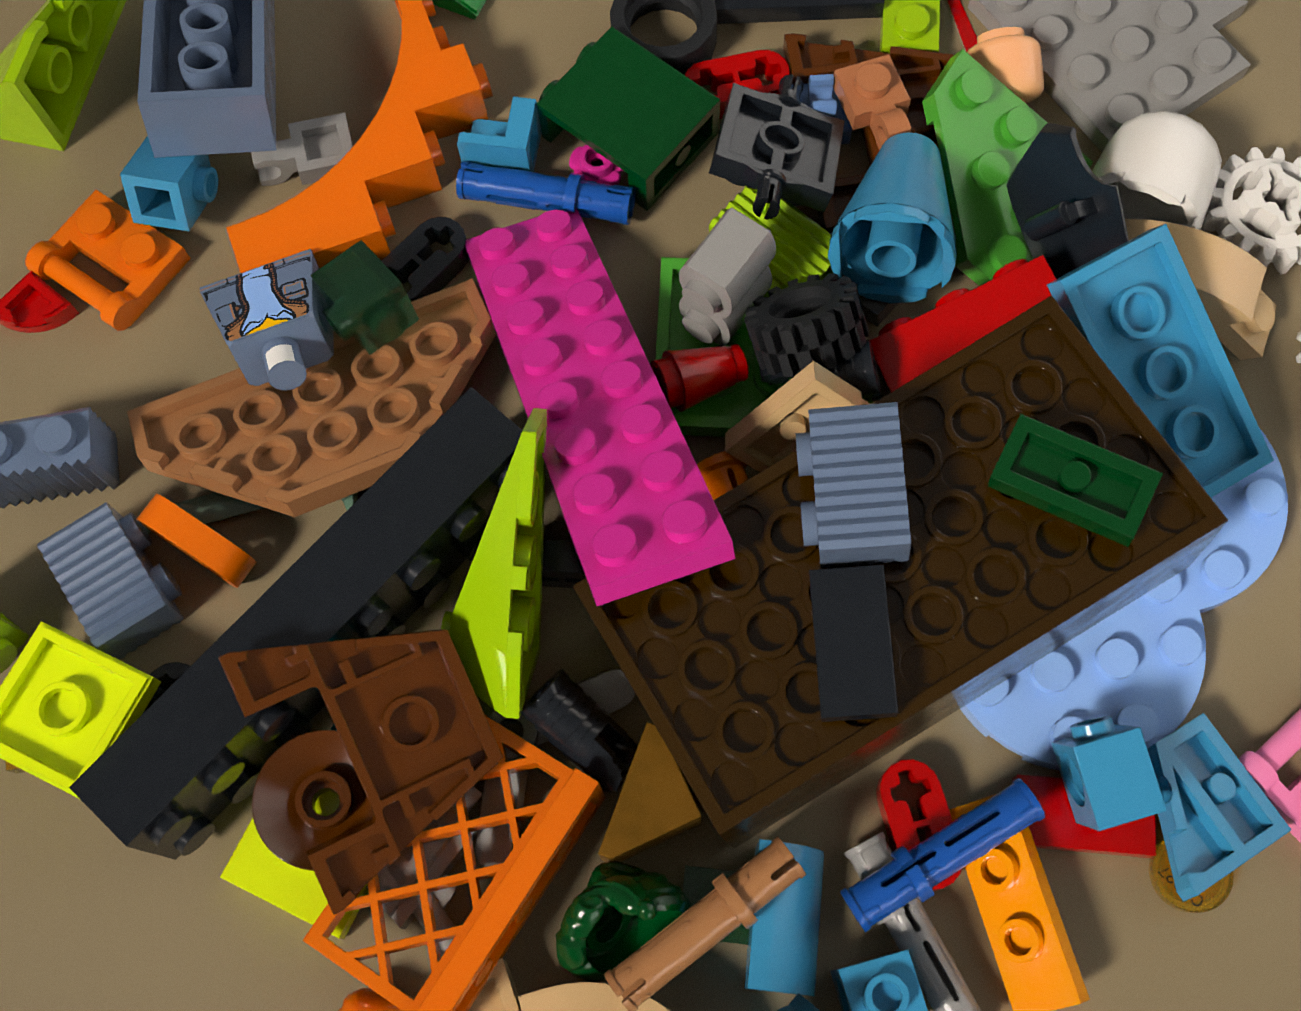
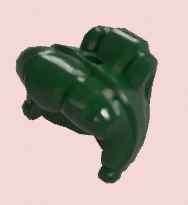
[555,861,691,982]

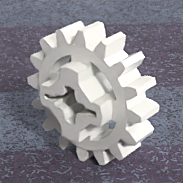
[1201,147,1301,274]

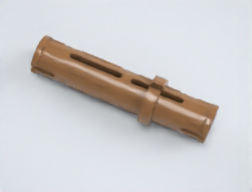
[604,836,807,1011]

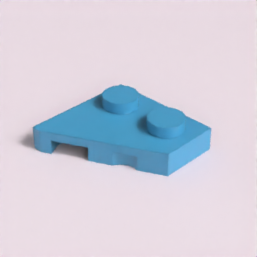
[1147,713,1291,902]

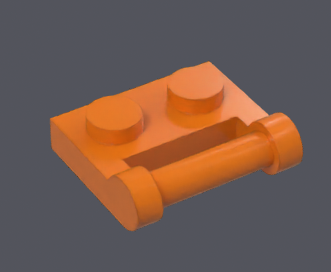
[25,190,191,331]

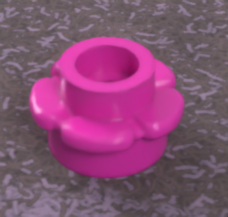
[569,145,623,185]

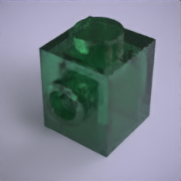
[310,240,419,355]

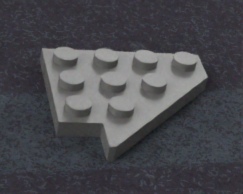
[968,0,1251,152]

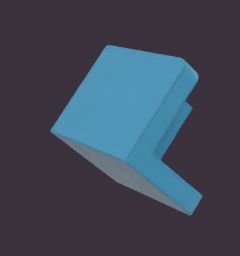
[457,97,541,172]

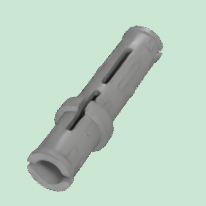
[844,832,982,1011]

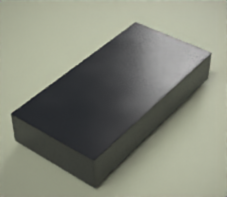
[809,565,898,722]

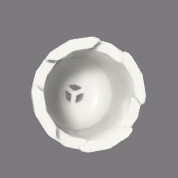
[1092,111,1222,230]

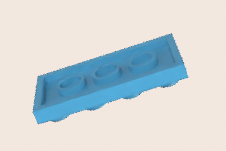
[1047,224,1274,498]

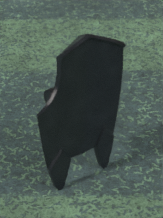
[1006,123,1129,279]

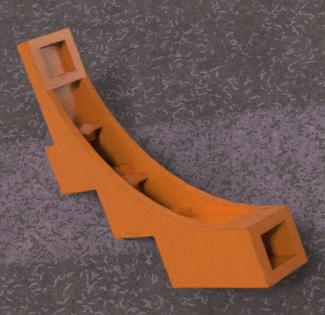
[226,0,493,283]

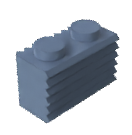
[795,402,911,568]
[0,407,120,509]
[37,502,184,660]

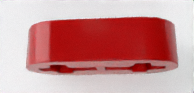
[685,50,790,119]
[876,759,962,891]

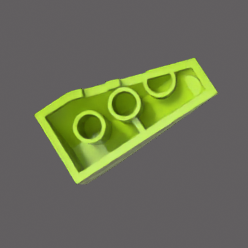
[0,0,127,151]
[441,408,547,719]

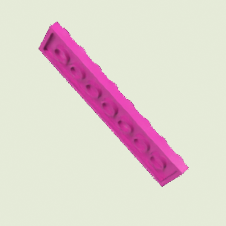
[465,208,735,606]

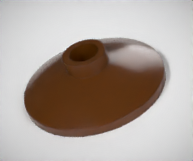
[252,730,373,871]

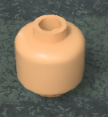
[967,27,1044,104]

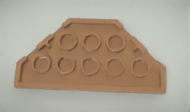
[127,278,496,517]

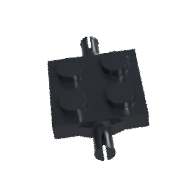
[709,74,845,219]

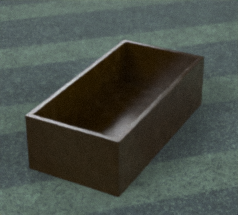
[573,295,1228,848]

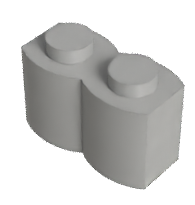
[679,208,776,346]

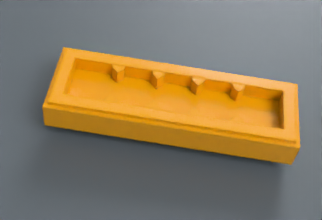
[949,794,1090,1011]

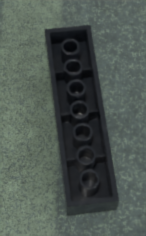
[69,387,523,860]

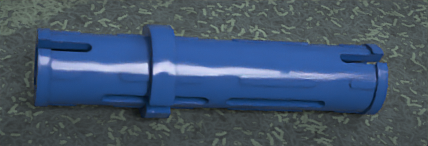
[456,161,636,225]
[840,778,1045,933]

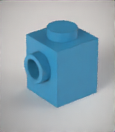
[120,136,218,232]

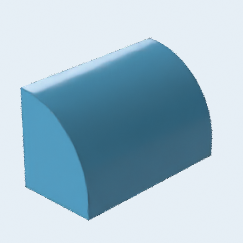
[744,839,824,997]

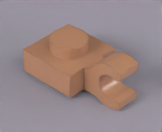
[833,54,911,150]

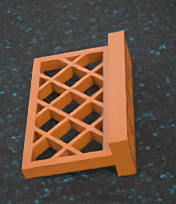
[303,715,605,1011]

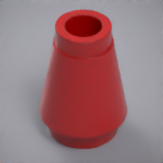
[650,344,748,412]

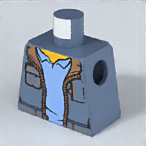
[199,249,334,390]

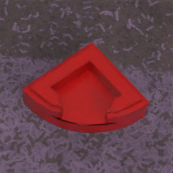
[0,271,79,333]

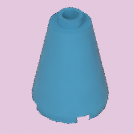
[828,132,957,304]

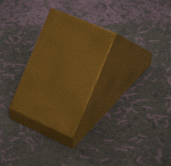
[598,722,701,862]

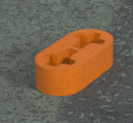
[136,493,257,588]

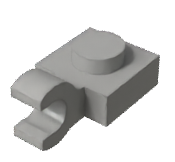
[251,113,353,186]

